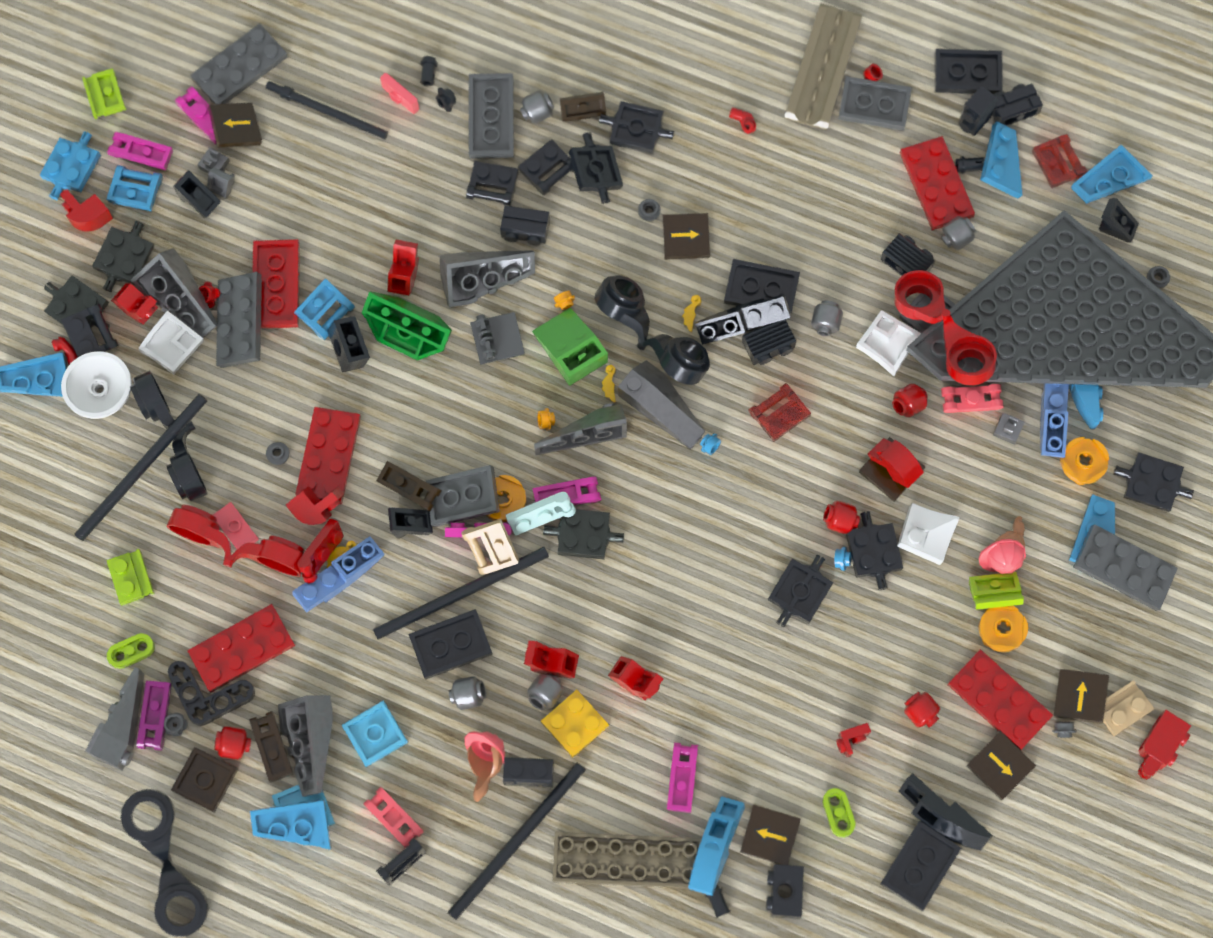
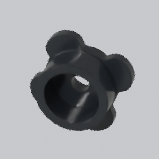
[436,87,456,112]

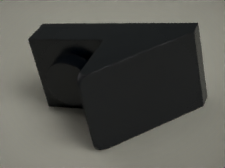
[173,170,221,218]
[1099,198,1139,242]
[388,507,433,539]

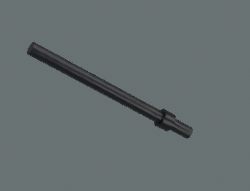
[265,81,388,140]

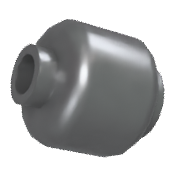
[520,90,555,124]
[941,216,977,250]
[811,300,843,336]
[528,674,563,710]
[449,676,486,710]

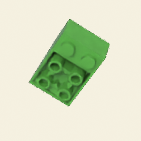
[532,307,608,386]

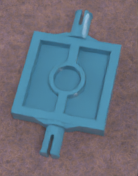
[40,131,101,200]

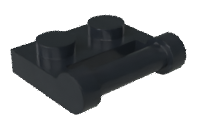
[518,139,574,195]
[466,161,519,206]
[61,303,119,357]
[376,837,426,886]

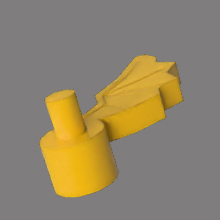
[682,295,702,332]
[602,365,616,403]
[326,541,357,568]

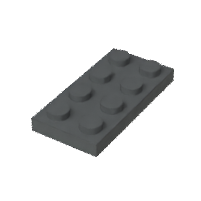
[191,23,288,104]
[469,73,514,159]
[216,272,262,368]
[1073,524,1178,611]

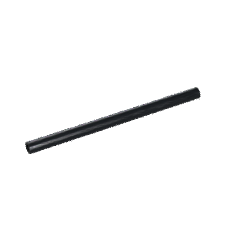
[74,393,208,541]
[373,547,549,640]
[447,762,586,920]

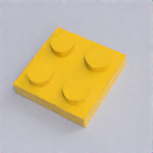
[541,689,609,758]

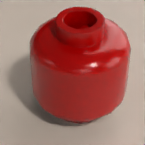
[892,383,928,418]
[823,501,860,534]
[904,691,940,728]
[214,726,251,760]

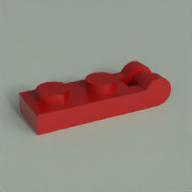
[297,518,344,583]

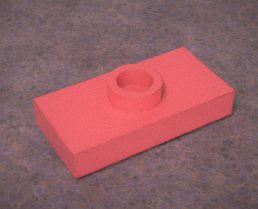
[380,72,419,114]
[213,502,259,549]

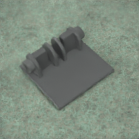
[470,312,525,365]

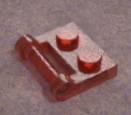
[1032,134,1088,188]
[748,383,811,442]

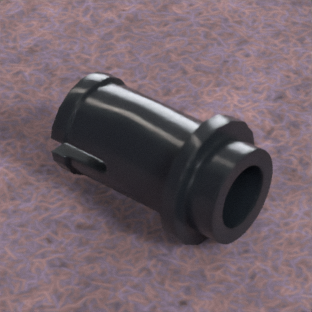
[420,56,438,86]
[955,156,985,174]
[705,884,731,918]

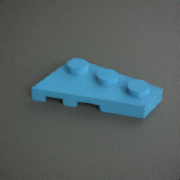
[980,121,1023,199]
[1071,145,1153,204]
[0,352,67,397]
[1069,494,1115,562]
[250,799,331,850]

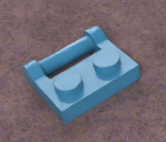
[107,165,162,211]
[294,278,355,340]

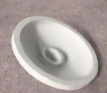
[61,351,132,419]

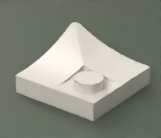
[856,310,921,376]
[138,311,204,375]
[897,503,960,565]

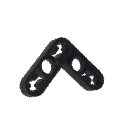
[168,661,255,726]

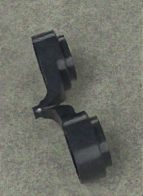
[594,275,710,385]
[130,370,208,502]
[121,789,209,937]

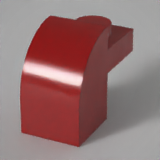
[60,189,113,232]
[387,239,419,296]
[111,283,158,325]
[868,438,924,488]
[285,486,344,525]
[524,641,579,678]
[608,656,664,701]

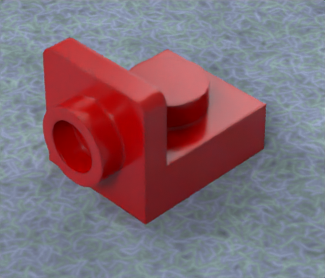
[836,723,871,758]

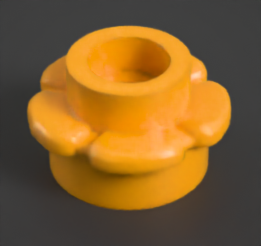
[554,290,575,310]
[537,408,555,431]

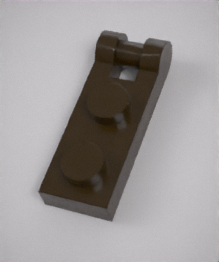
[376,461,442,511]
[249,711,293,783]

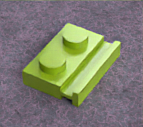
[82,68,126,119]
[106,549,154,605]
[969,572,1024,610]

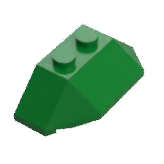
[361,291,452,360]

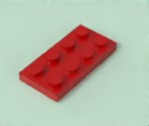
[900,136,975,230]
[252,239,300,329]
[295,407,361,504]
[187,604,295,693]
[947,649,1053,750]

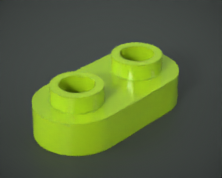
[107,633,155,669]
[822,788,855,838]

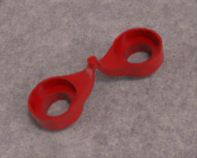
[894,270,997,385]
[166,505,305,577]

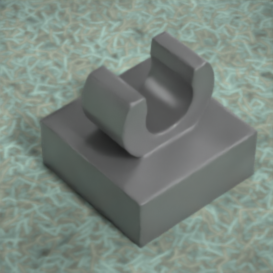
[197,147,230,174]
[207,167,235,198]
[993,413,1025,445]

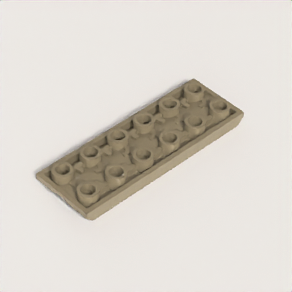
[784,3,863,130]
[552,832,702,889]

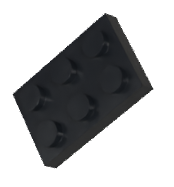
[935,49,1003,95]
[724,259,800,314]
[409,609,493,680]
[880,821,961,912]

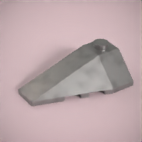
[131,248,218,338]
[439,250,535,307]
[618,360,705,450]
[534,403,627,455]
[85,667,144,771]
[278,695,333,797]

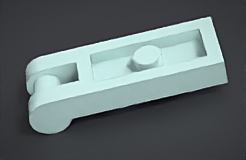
[506,492,576,536]

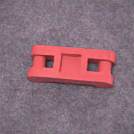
[941,384,1004,413]
[363,787,424,848]

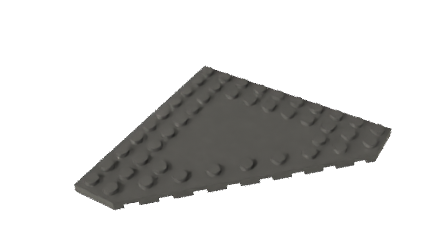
[906,210,1213,388]

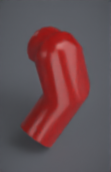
[729,107,756,134]
[51,337,78,365]

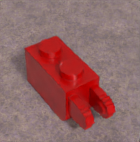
[1138,710,1191,780]

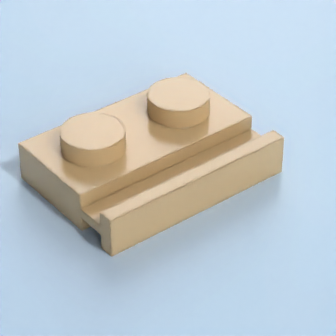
[1104,680,1155,736]

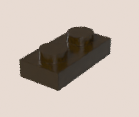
[559,92,607,122]

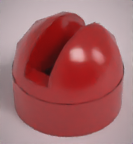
[863,64,883,81]

